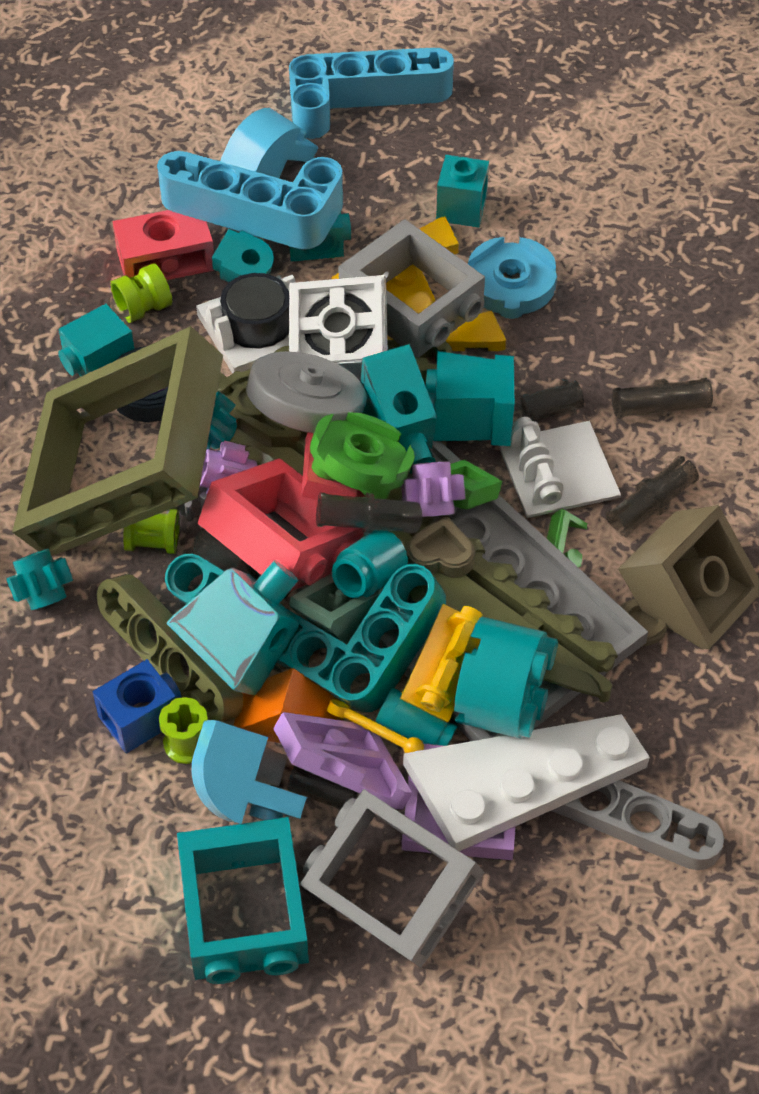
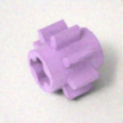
[200,441,257,495]
[401,462,465,517]

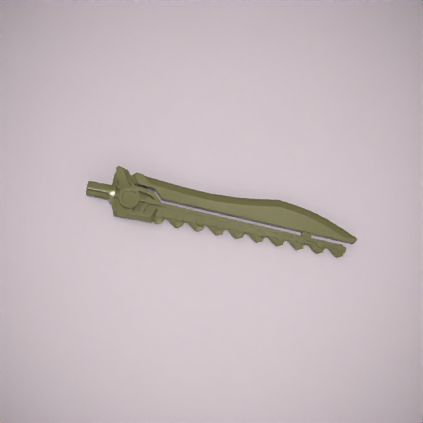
[217,369,618,703]

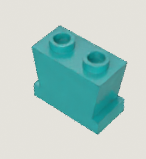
[426,351,515,446]

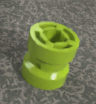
[110,263,173,323]

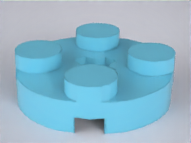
[468,237,557,319]

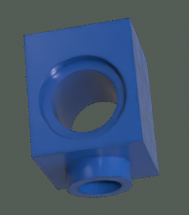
[92,659,182,754]

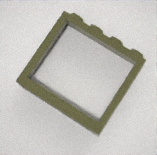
[12,326,223,556]

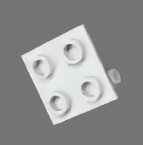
[499,417,621,518]

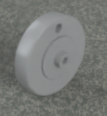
[246,351,367,433]

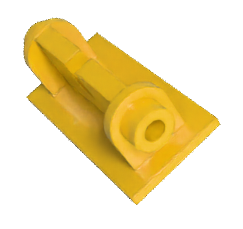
[400,604,483,723]

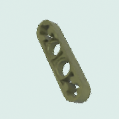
[97,574,243,722]

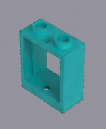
[177,817,309,984]

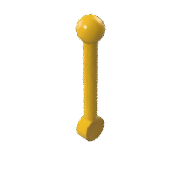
[327,699,425,753]

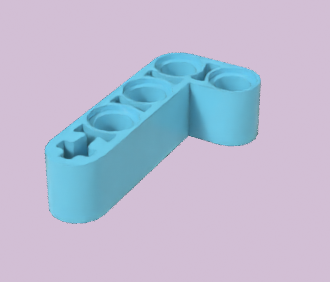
[289,48,454,139]
[157,151,343,249]

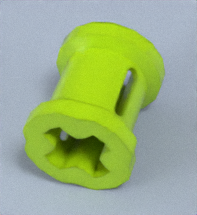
[123,509,180,554]
[159,697,208,764]

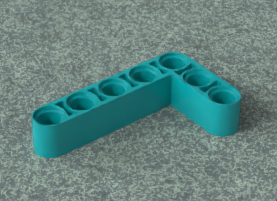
[165,554,446,713]

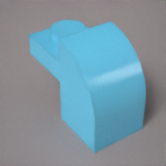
[220,108,318,178]
[192,720,307,824]

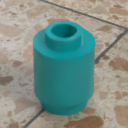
[332,529,408,598]

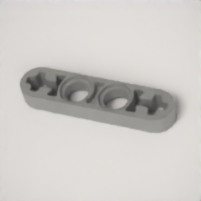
[551,780,724,870]

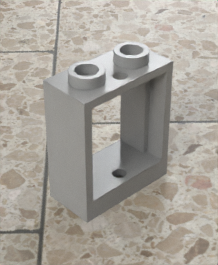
[338,219,485,358]
[299,789,485,968]

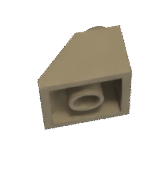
[618,505,759,649]

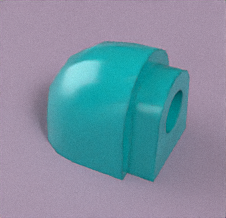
[212,229,274,283]

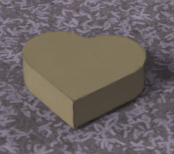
[407,515,475,578]

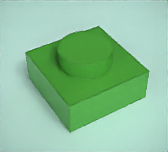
[451,460,502,509]

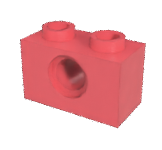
[112,210,214,280]

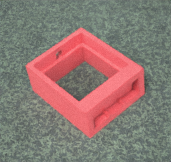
[197,458,367,592]

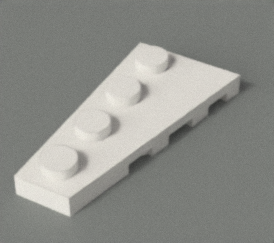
[403,714,650,851]

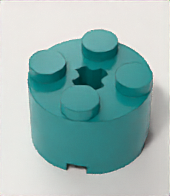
[454,616,558,739]

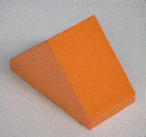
[233,668,344,743]

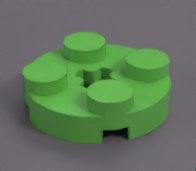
[310,412,415,500]

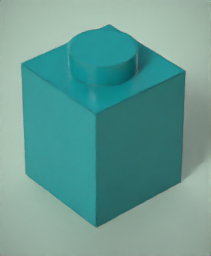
[58,304,134,376]

